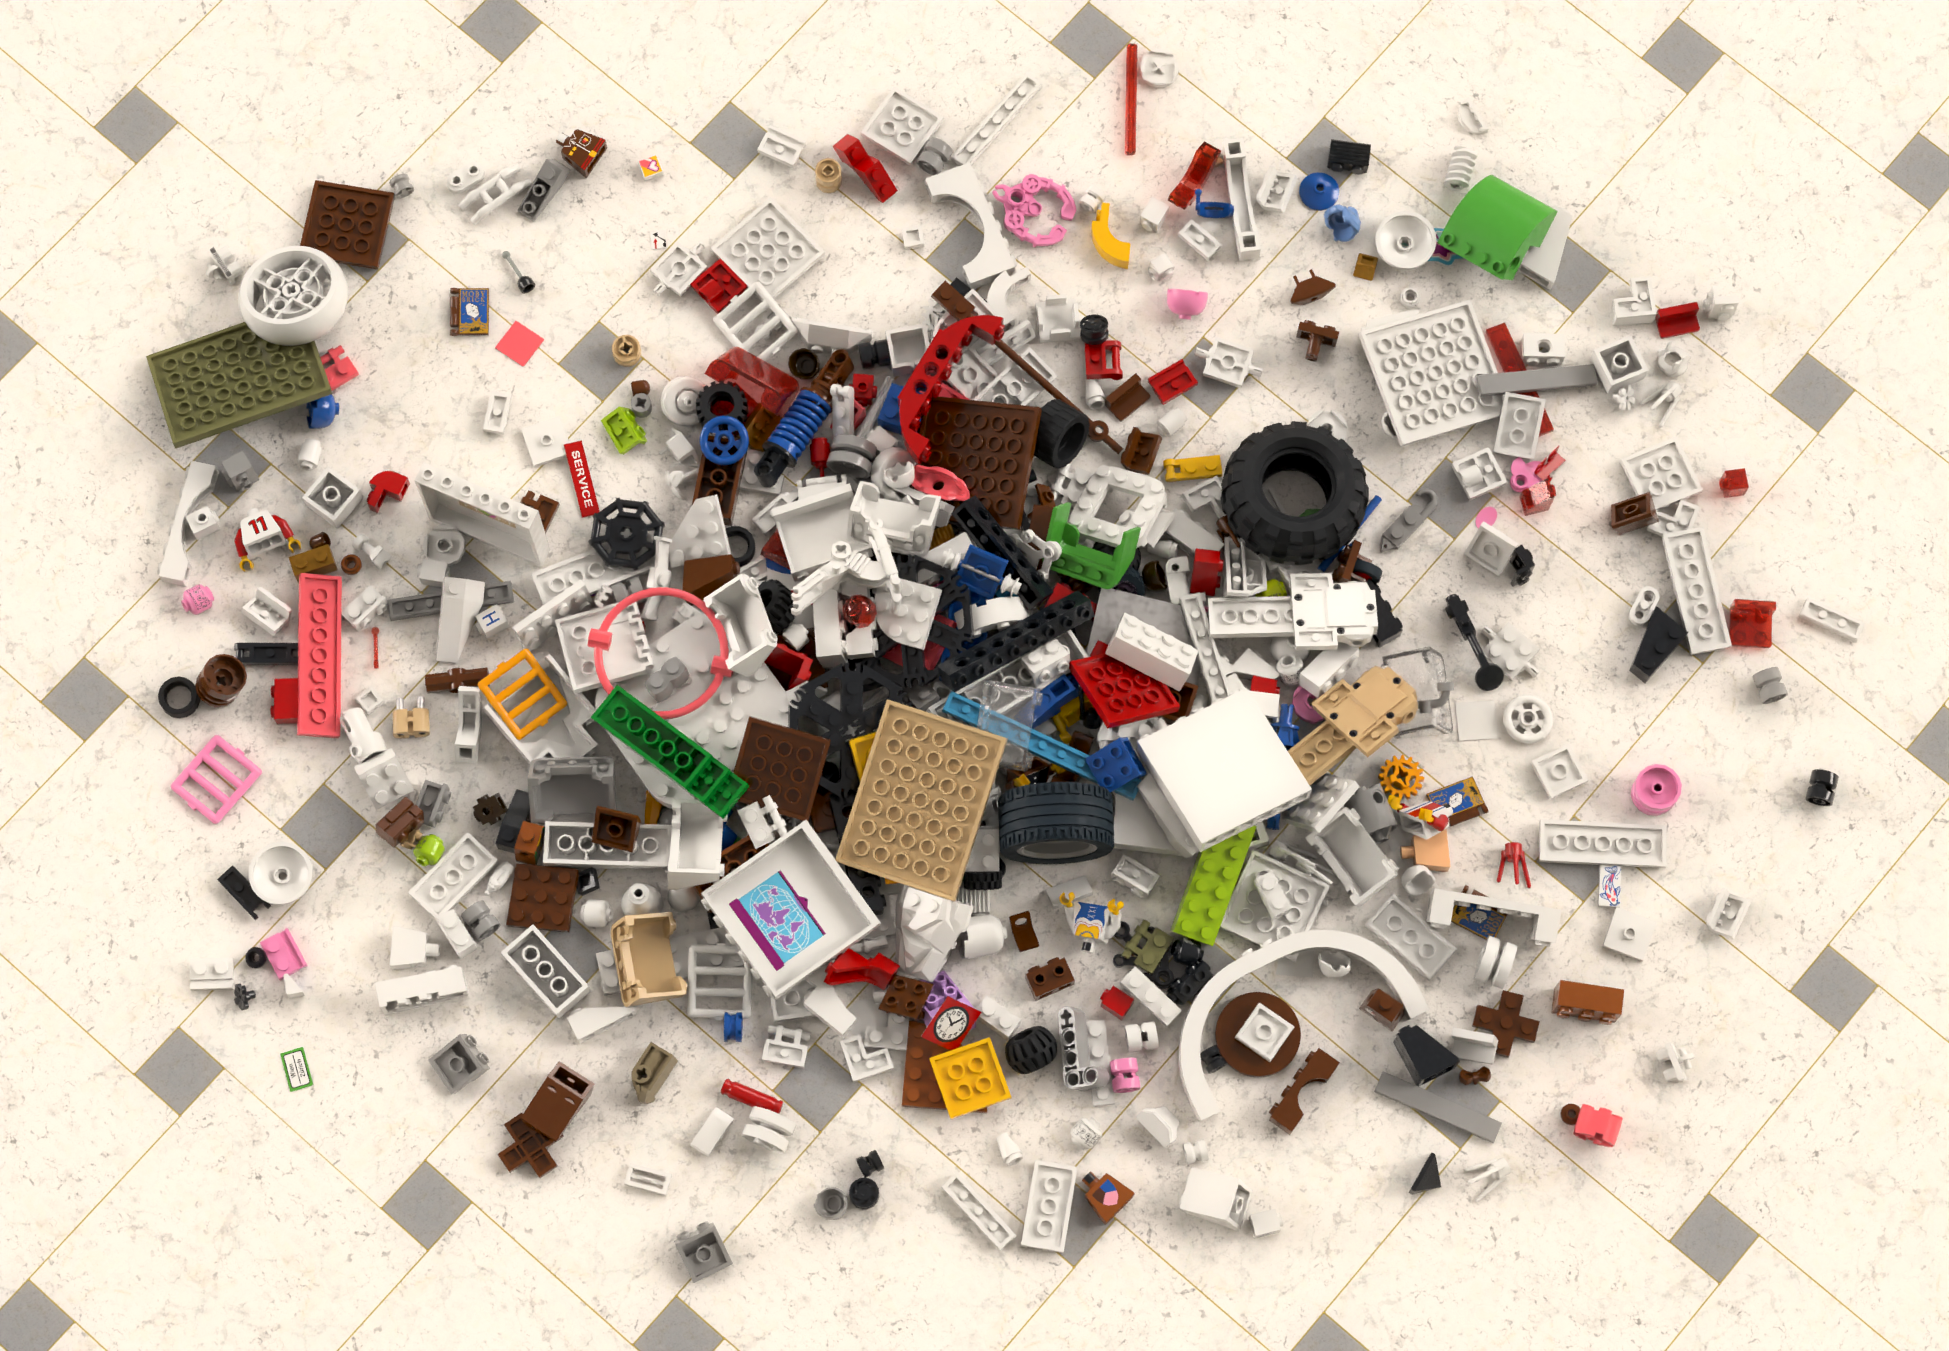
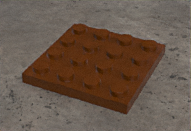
[300,180,395,270]
[733,716,831,821]

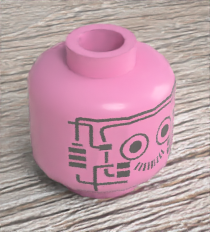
[181,584,214,615]

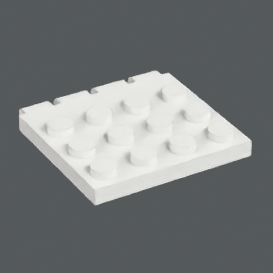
[555,602,654,694]

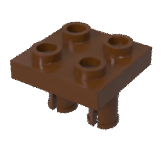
[1296,320,1339,362]

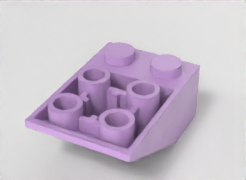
[920,971,976,1030]

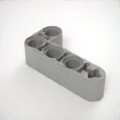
[1058,1006,1110,1091]

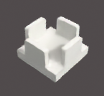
[1035,294,1080,343]

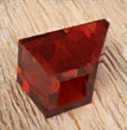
[1519,478,1556,516]

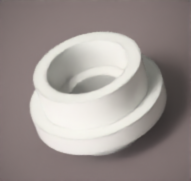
[1400,288,1420,308]

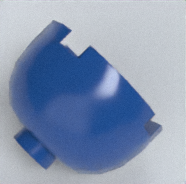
[306,394,339,429]

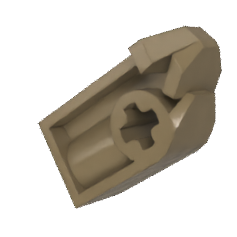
[631,1042,678,1104]

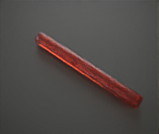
[1125,43,1138,155]

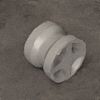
[389,174,414,198]
[631,393,652,418]

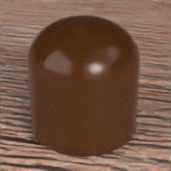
[631,380,650,396]
[309,532,331,549]

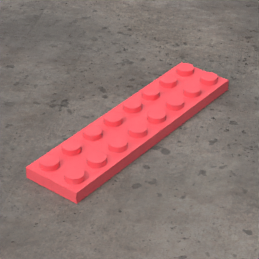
[297,573,342,738]

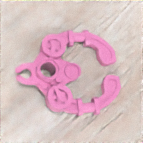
[992,174,1076,248]

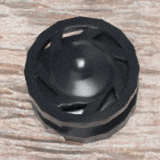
[1080,314,1109,345]
[849,1177,879,1210]

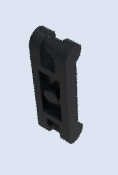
[234,643,298,666]

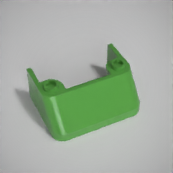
[1042,502,1141,589]

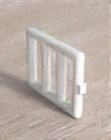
[713,282,798,369]
[687,943,752,1020]

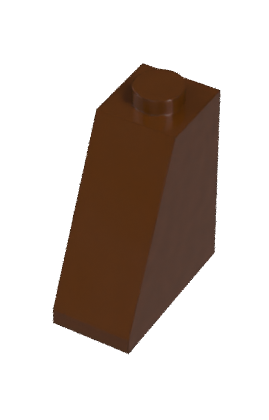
[683,554,740,606]

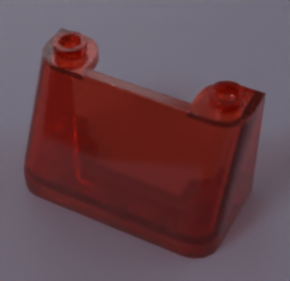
[704,347,800,418]

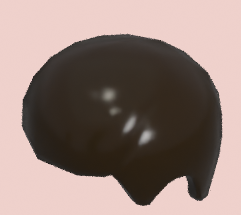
[788,348,821,380]
[1142,560,1167,592]

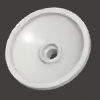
[1375,211,1436,270]
[249,842,313,905]

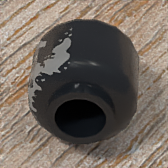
[1171,936,1204,966]

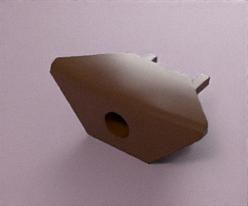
[1290,269,1336,305]

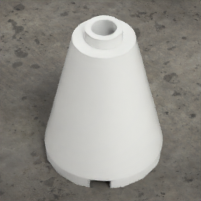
[621,883,664,916]

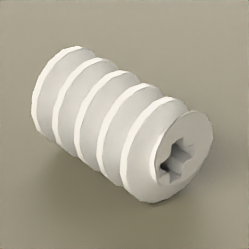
[1443,146,1478,191]

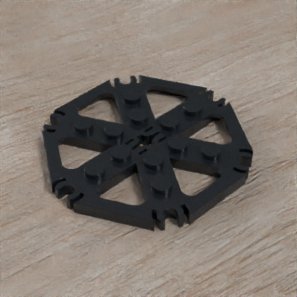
[847,554,974,688]
[788,663,914,798]

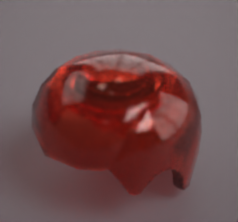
[842,594,877,628]

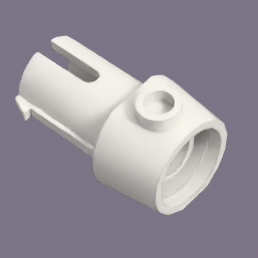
[340,708,387,764]

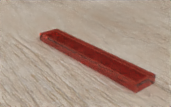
[1486,323,1554,437]

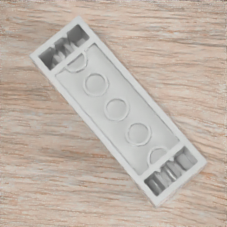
[1426,888,1561,947]

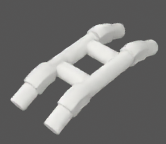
[458,164,532,225]

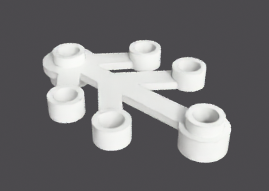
[1009,529,1062,581]

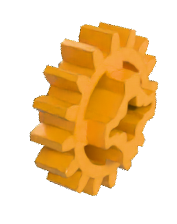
[1378,755,1424,800]

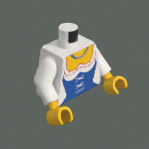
[1059,892,1124,953]

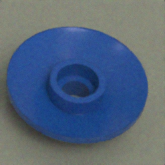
[1299,173,1339,211]

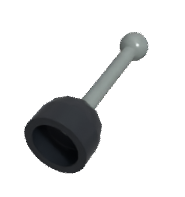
[502,251,536,294]

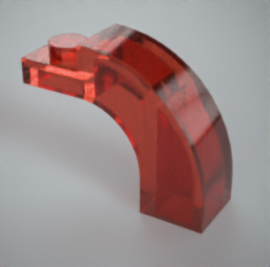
[1168,141,1221,210]

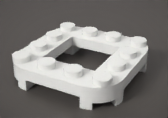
[1070,465,1168,548]

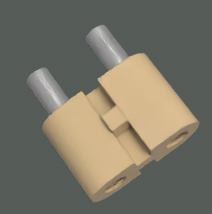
[392,696,430,739]

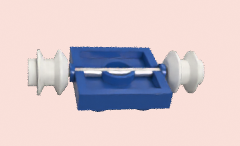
[940,544,1022,599]

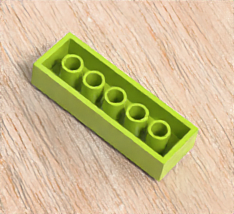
[1170,826,1257,946]

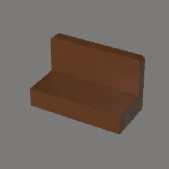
[1105,373,1151,422]

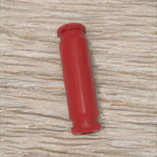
[721,1079,783,1114]

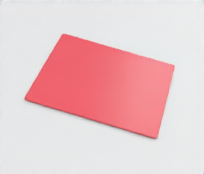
[495,321,544,366]

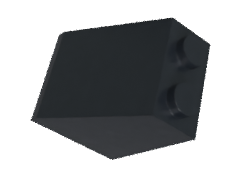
[1393,1025,1460,1087]

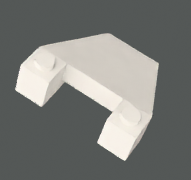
[1136,772,1198,859]

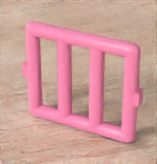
[171,735,262,824]

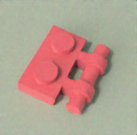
[320,345,359,391]

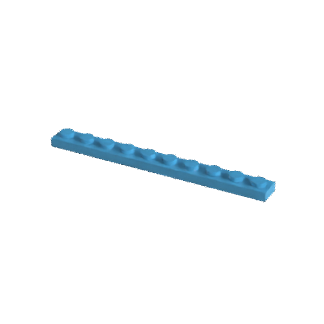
[942,691,1142,801]

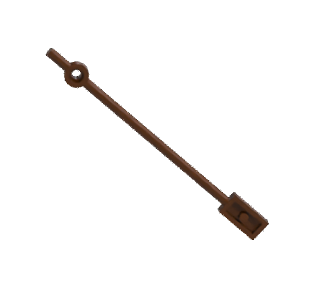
[931,280,1124,454]

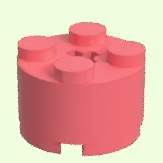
[1573,1104,1623,1147]

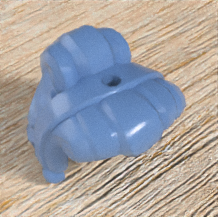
[1324,204,1361,242]

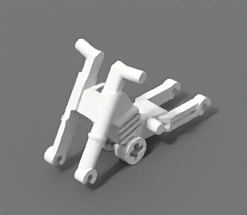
[791,519,902,616]

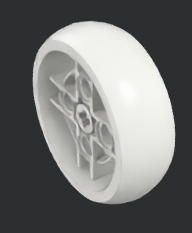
[238,246,348,346]

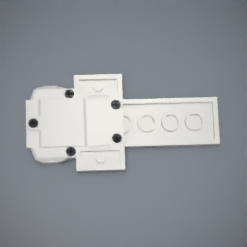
[1208,573,1378,650]

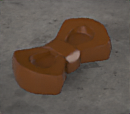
[1459,1066,1491,1085]

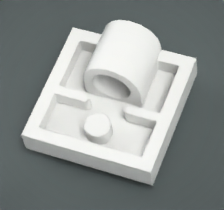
[1451,447,1507,501]

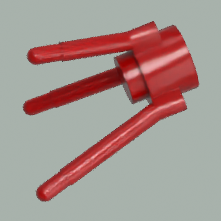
[1497,842,1531,888]

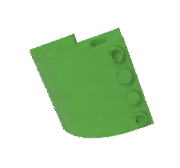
[1437,175,1558,280]

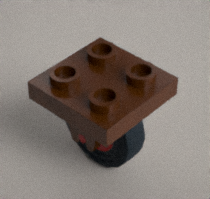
[1332,540,1383,584]

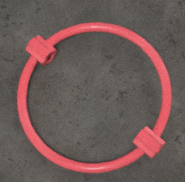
[587,587,733,719]

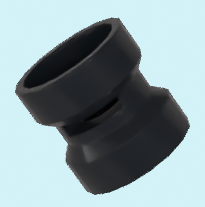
[1200,1045,1227,1074]
[856,1150,884,1177]

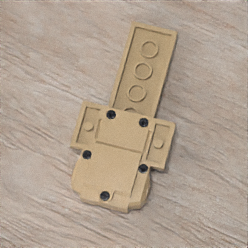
[1288,666,1418,785]

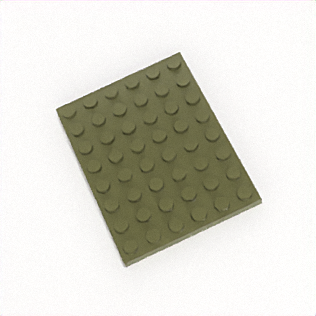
[146,322,333,449]

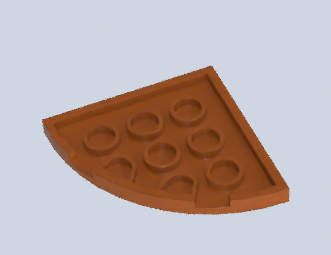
[902,1021,987,1113]

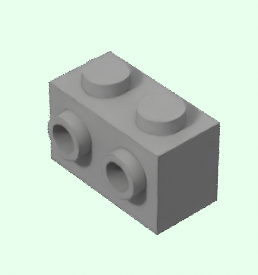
[221,450,259,491]

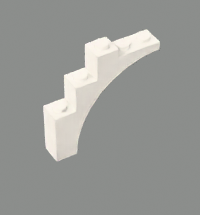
[803,964,857,1039]

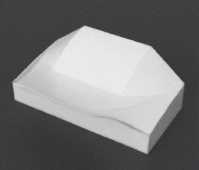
[1136,1106,1180,1148]

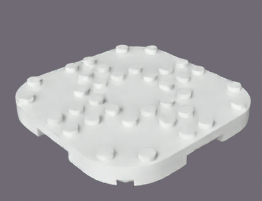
[595,614,790,809]

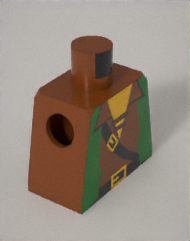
[514,821,545,865]

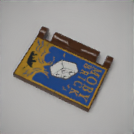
[450,288,489,336]
[1426,776,1488,827]
[1451,885,1508,940]

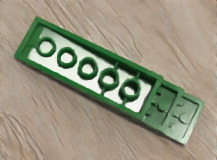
[591,685,749,819]

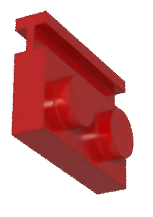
[1147,359,1198,405]

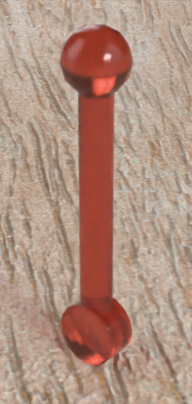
[371,627,380,669]

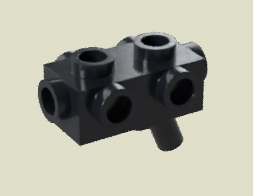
[1166,960,1213,1005]

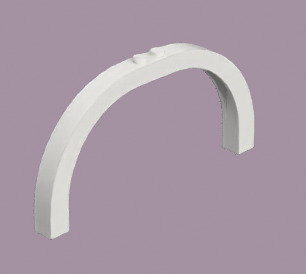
[1179,930,1430,1122]

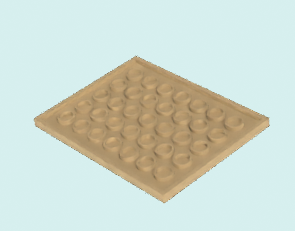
[835,699,1008,901]

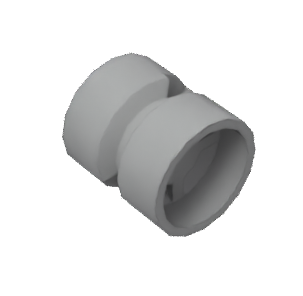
[917,137,953,175]
[610,576,647,605]
[1752,667,1788,704]
[461,900,500,941]

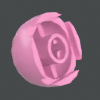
[1167,289,1208,320]

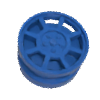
[724,1012,743,1042]

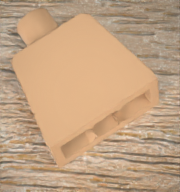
[1400,829,1450,872]

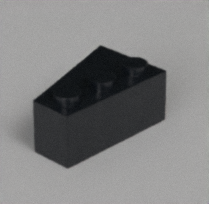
[1629,606,1689,684]

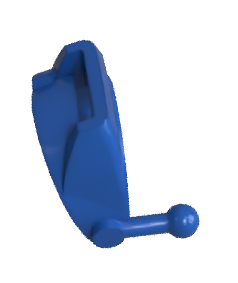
[1195,189,1234,218]

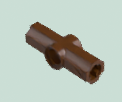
[425,667,490,694]

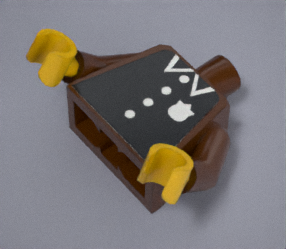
[1004,756,1066,791]

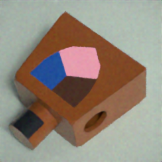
[1082,1171,1135,1225]

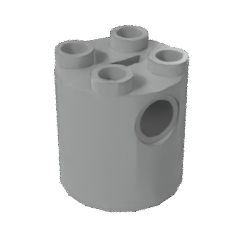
[1344,783,1398,844]

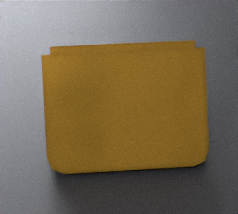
[1353,253,1378,281]

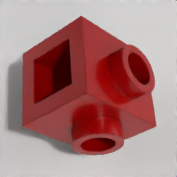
[849,373,877,407]

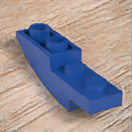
[1014,674,1084,729]

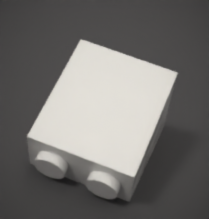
[1179,1168,1253,1231]

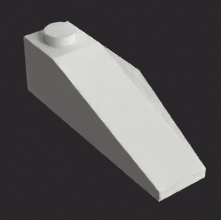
[436,577,485,663]

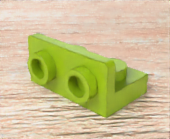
[601,406,647,455]

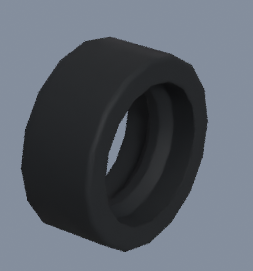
[726,526,755,567]
[158,676,200,719]

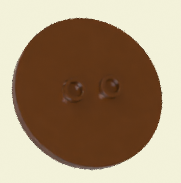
[1215,992,1301,1077]

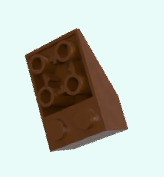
[520,1061,595,1142]

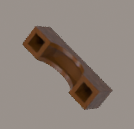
[1269,1048,1340,1135]

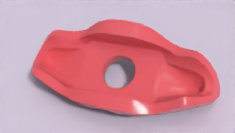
[911,465,970,501]

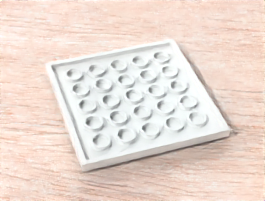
[1358,300,1505,447]

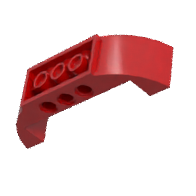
[897,315,1005,465]

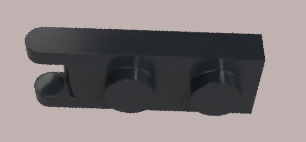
[217,865,271,921]

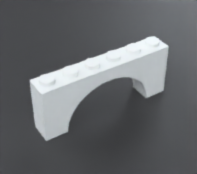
[925,162,1017,289]

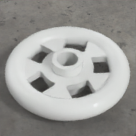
[1503,695,1553,743]

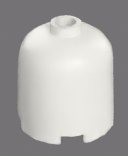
[958,915,1007,959]

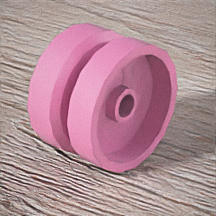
[1631,764,1682,816]

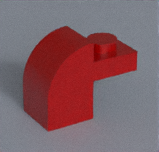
[367,471,410,513]

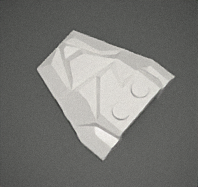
[895,884,974,982]

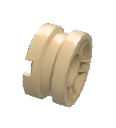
[612,335,641,367]

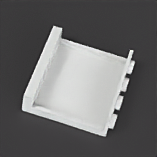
[771,483,873,582]

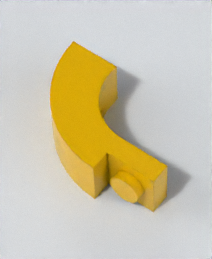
[1091,203,1130,269]

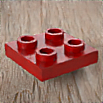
[690,258,748,314]

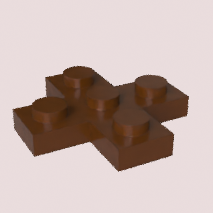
[1472,990,1540,1058]
[497,1113,564,1178]

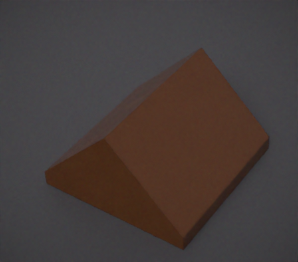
[1611,492,1659,535]
[1158,682,1199,725]
[592,805,641,852]

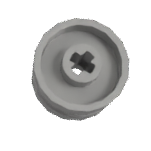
[827,434,877,479]

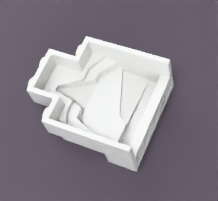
[482,654,597,764]

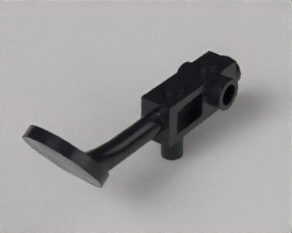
[1445,594,1504,691]

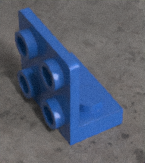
[1085,737,1147,793]

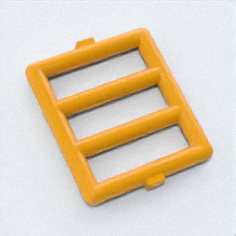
[478,649,567,740]

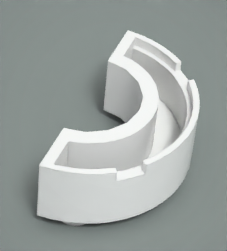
[954,597,1030,639]

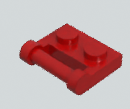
[1085,340,1123,380]

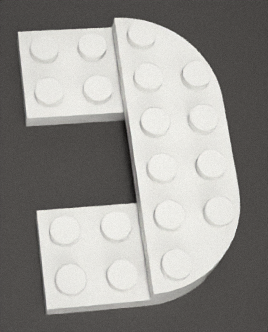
[930,289,1057,406]

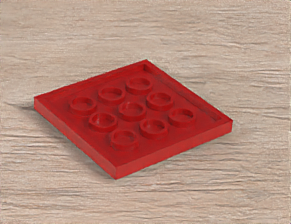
[1069,653,1180,729]

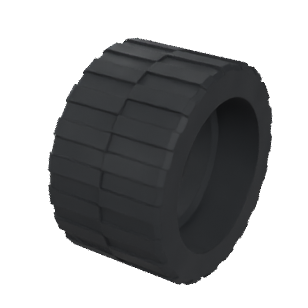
[1034,399,1090,469]

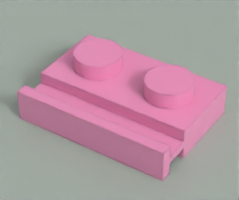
[260,928,308,980]

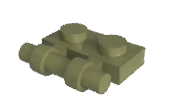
[1121,919,1174,975]

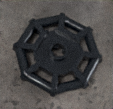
[588,497,665,570]

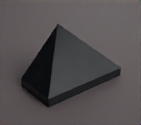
[1408,1152,1441,1195]

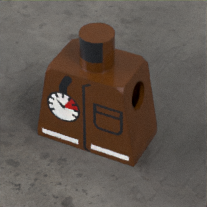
[1359,988,1404,1032]

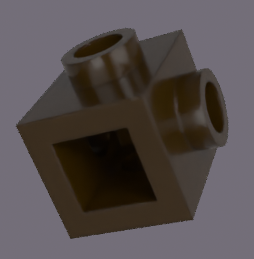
[473,792,508,825]

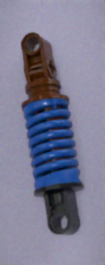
[754,349,854,488]

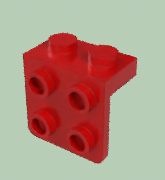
[764,643,813,691]

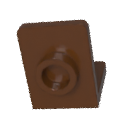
[1027,483,1056,519]
[1009,911,1039,952]

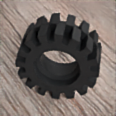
[964,870,1002,891]

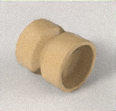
[815,158,842,193]

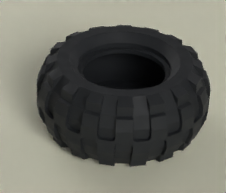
[1220,421,1369,565]

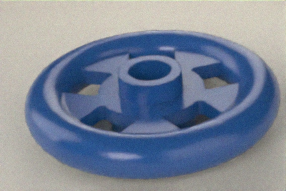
[700,416,749,465]

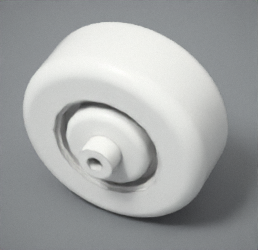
[661,376,706,426]
[871,447,916,495]

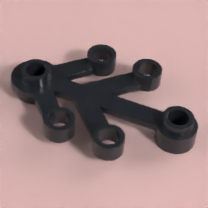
[1113,921,1174,989]

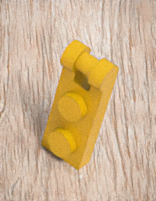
[1163,455,1222,482]

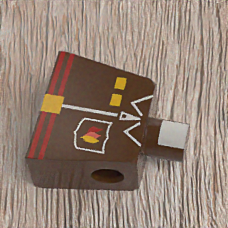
[556,129,607,178]

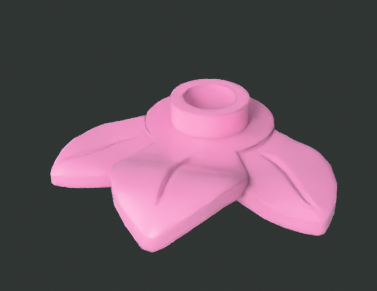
[1510,457,1547,493]

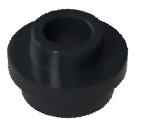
[245,947,267,969]

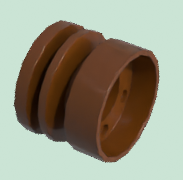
[195,654,247,708]

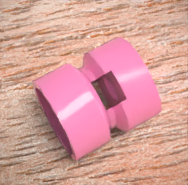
[1109,1058,1140,1093]

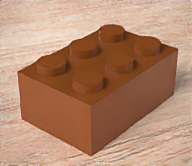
[1551,980,1624,1025]

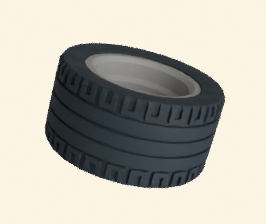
[998,782,1114,864]

